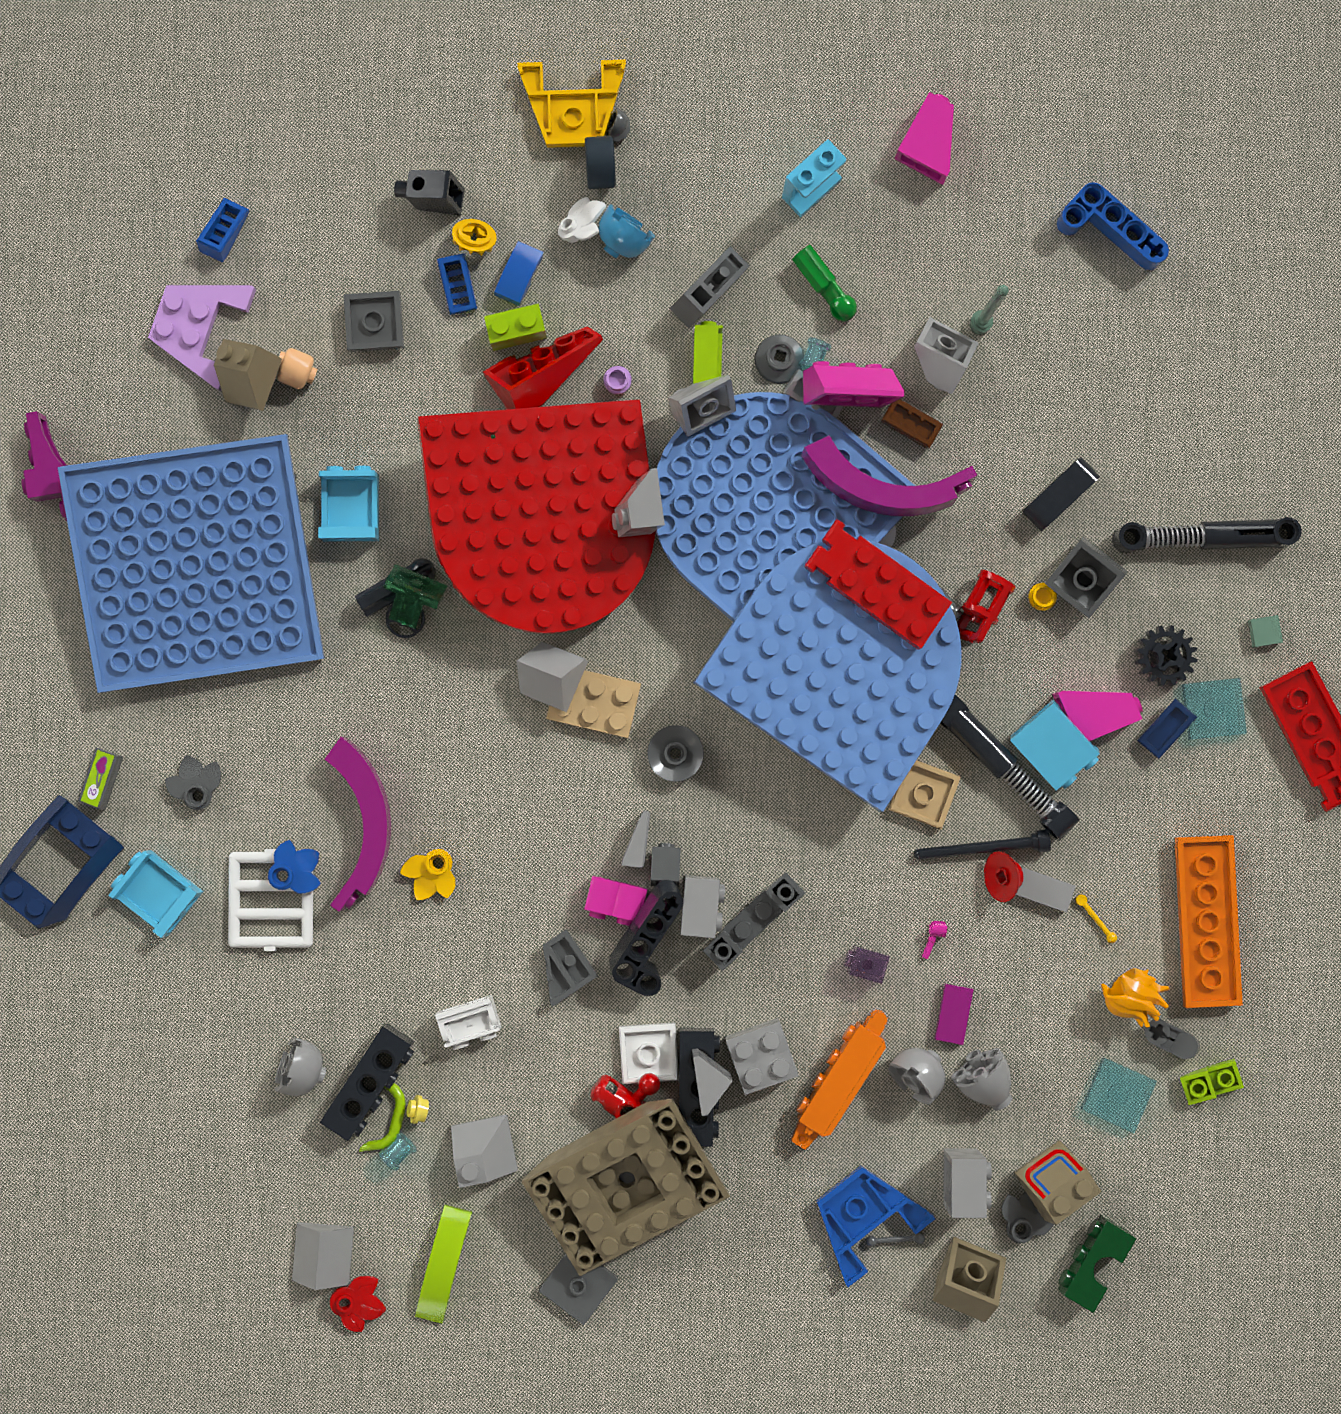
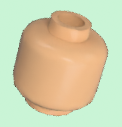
[277,348,318,389]

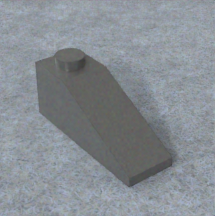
[669,246,749,328]

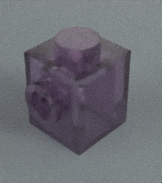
[844,945,890,984]

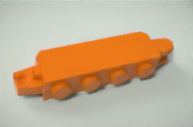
[791,1009,888,1150]

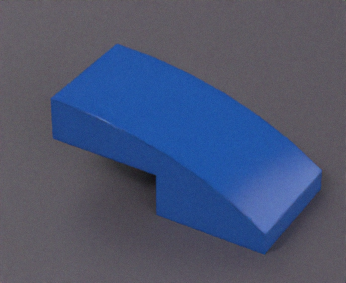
[494,241,544,306]

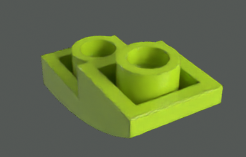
[1180,1058,1244,1105]

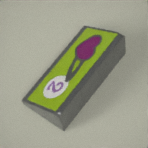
[78,748,124,810]

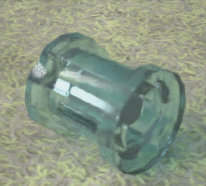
[799,337,832,369]
[379,1132,417,1171]

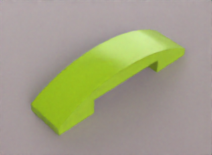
[415,1204,472,1324]

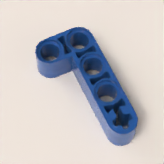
[1057,182,1169,270]

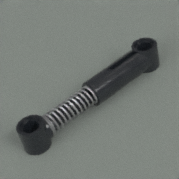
[1112,517,1302,554]
[940,695,1080,841]

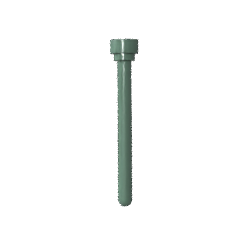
[969,285,1009,335]

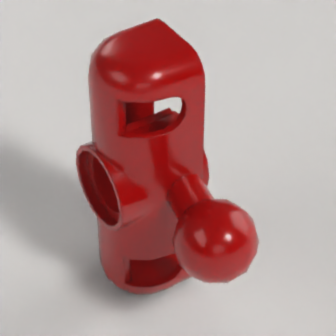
[590,1073,660,1118]

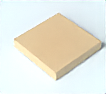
[888,760,961,830]

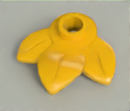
[400,849,456,900]

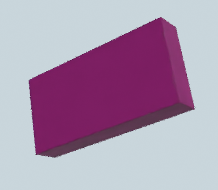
[934,983,974,1045]

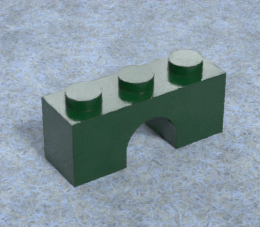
[1058,1215,1137,1313]

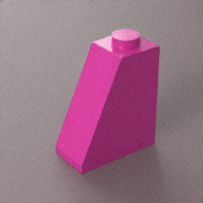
[895,92,954,185]
[1052,691,1143,741]

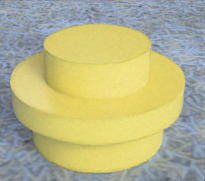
[406,1095,429,1124]

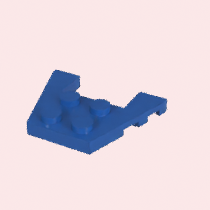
[816,1165,936,1287]

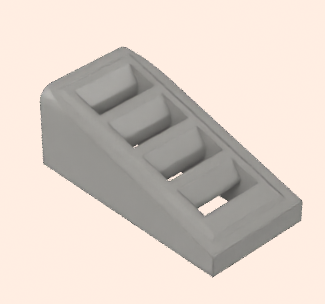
[621,810,651,868]

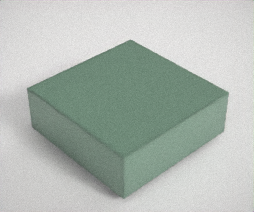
[1248,615,1283,648]

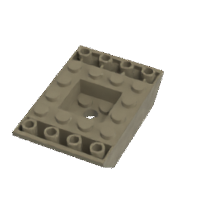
[522,1099,730,1276]

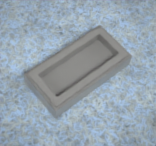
[1016,867,1076,913]

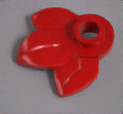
[329,1276,386,1332]

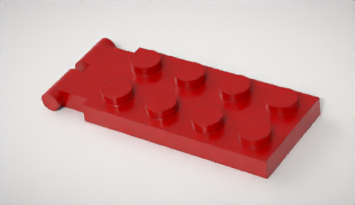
[804,519,952,650]
[1259,661,1341,812]

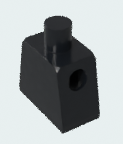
[394,170,465,216]

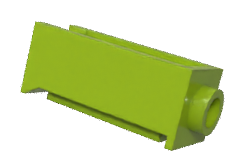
[693,321,723,384]

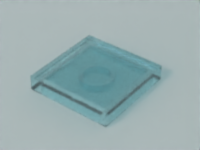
[1182,678,1247,740]
[1081,1057,1157,1133]

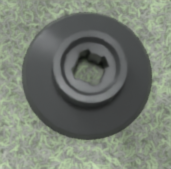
[755,334,805,384]

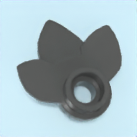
[165,755,221,810]
[1002,1191,1054,1243]

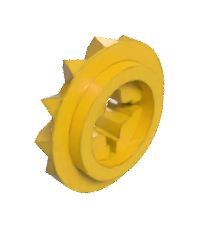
[452,219,497,256]

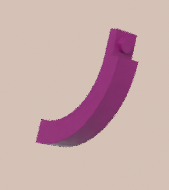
[801,435,977,516]
[324,737,391,912]

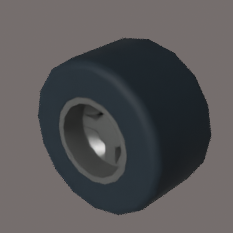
[585,136,616,189]

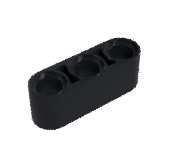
[1022,457,1100,532]

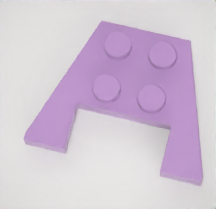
[148,285,256,391]

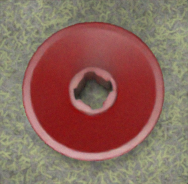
[984,851,1024,902]

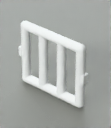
[228,849,313,951]

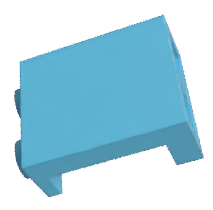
[782,139,846,218]
[318,466,379,542]
[1010,699,1100,790]
[108,850,203,938]

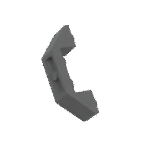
[703,872,805,971]

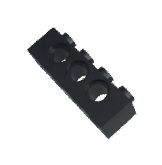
[319,1023,415,1141]
[679,1027,720,1147]

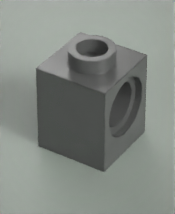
[651,843,681,887]

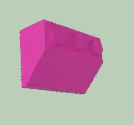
[803,361,904,408]

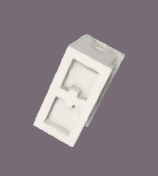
[435,995,502,1050]

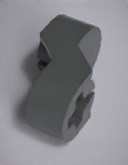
[1144,1019,1200,1059]

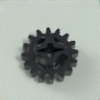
[1134,625,1198,686]

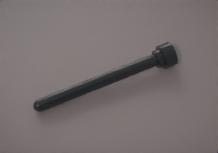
[914,829,1051,860]

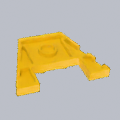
[517,59,626,148]

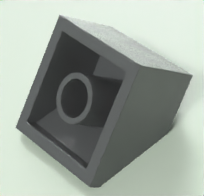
[1045,536,1127,618]

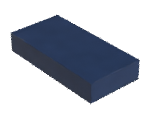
[1137,699,1197,759]

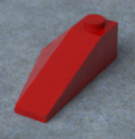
[483,326,603,409]

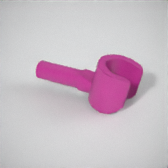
[922,921,947,959]

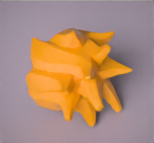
[1101,968,1170,1028]

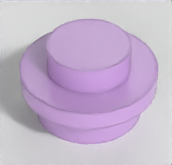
[604,366,632,394]

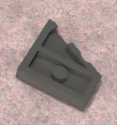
[543,929,598,1007]

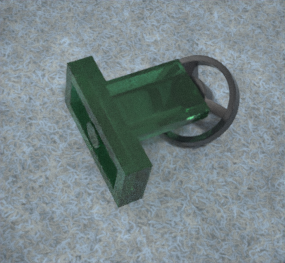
[383,564,447,638]

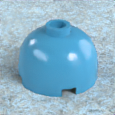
[599,204,655,258]

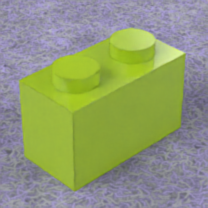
[484,303,547,351]

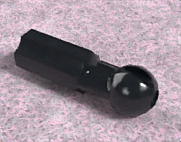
[355,558,436,618]

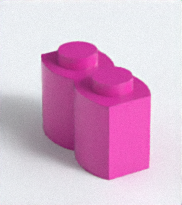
[584,875,648,926]

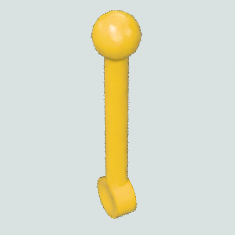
[1075,894,1117,943]

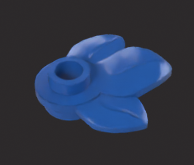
[268,840,321,894]

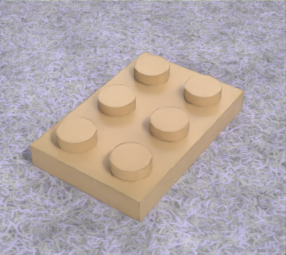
[546,670,641,738]

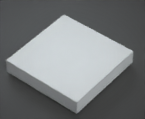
[619,1023,679,1084]

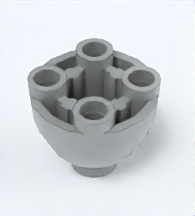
[951,1048,1012,1111]

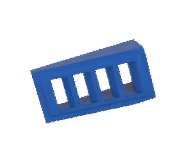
[196,198,249,262]
[437,253,477,315]

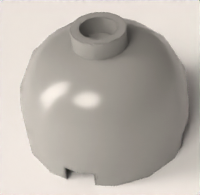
[274,1037,326,1096]
[888,1048,946,1104]

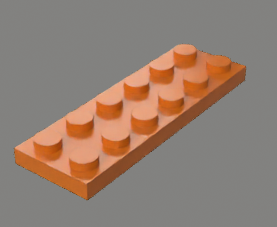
[1174,835,1243,1008]

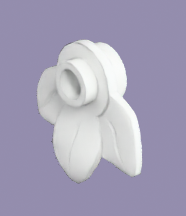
[558,197,606,243]

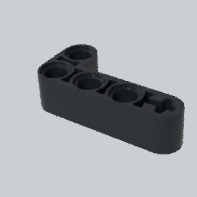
[609,880,683,996]

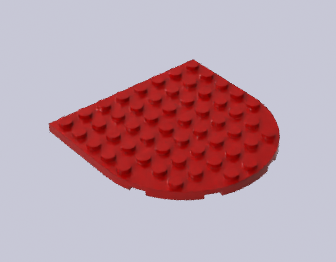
[417,399,655,634]

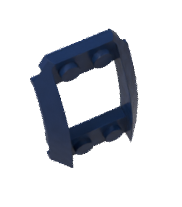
[0,795,124,929]

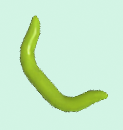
[359,1083,406,1152]

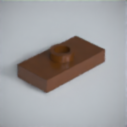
[880,399,943,450]

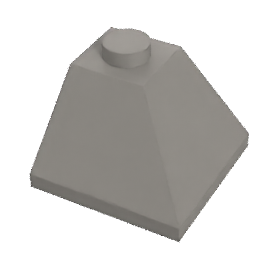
[914,317,978,394]
[668,375,736,437]
[451,1114,518,1188]

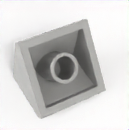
[517,642,589,712]
[692,1048,732,1116]
[292,1222,354,1290]

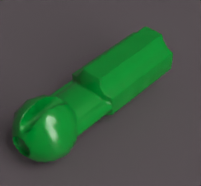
[792,245,857,322]

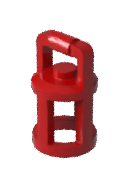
[957,569,1016,643]

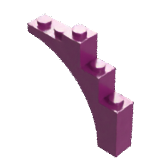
[21,411,68,521]

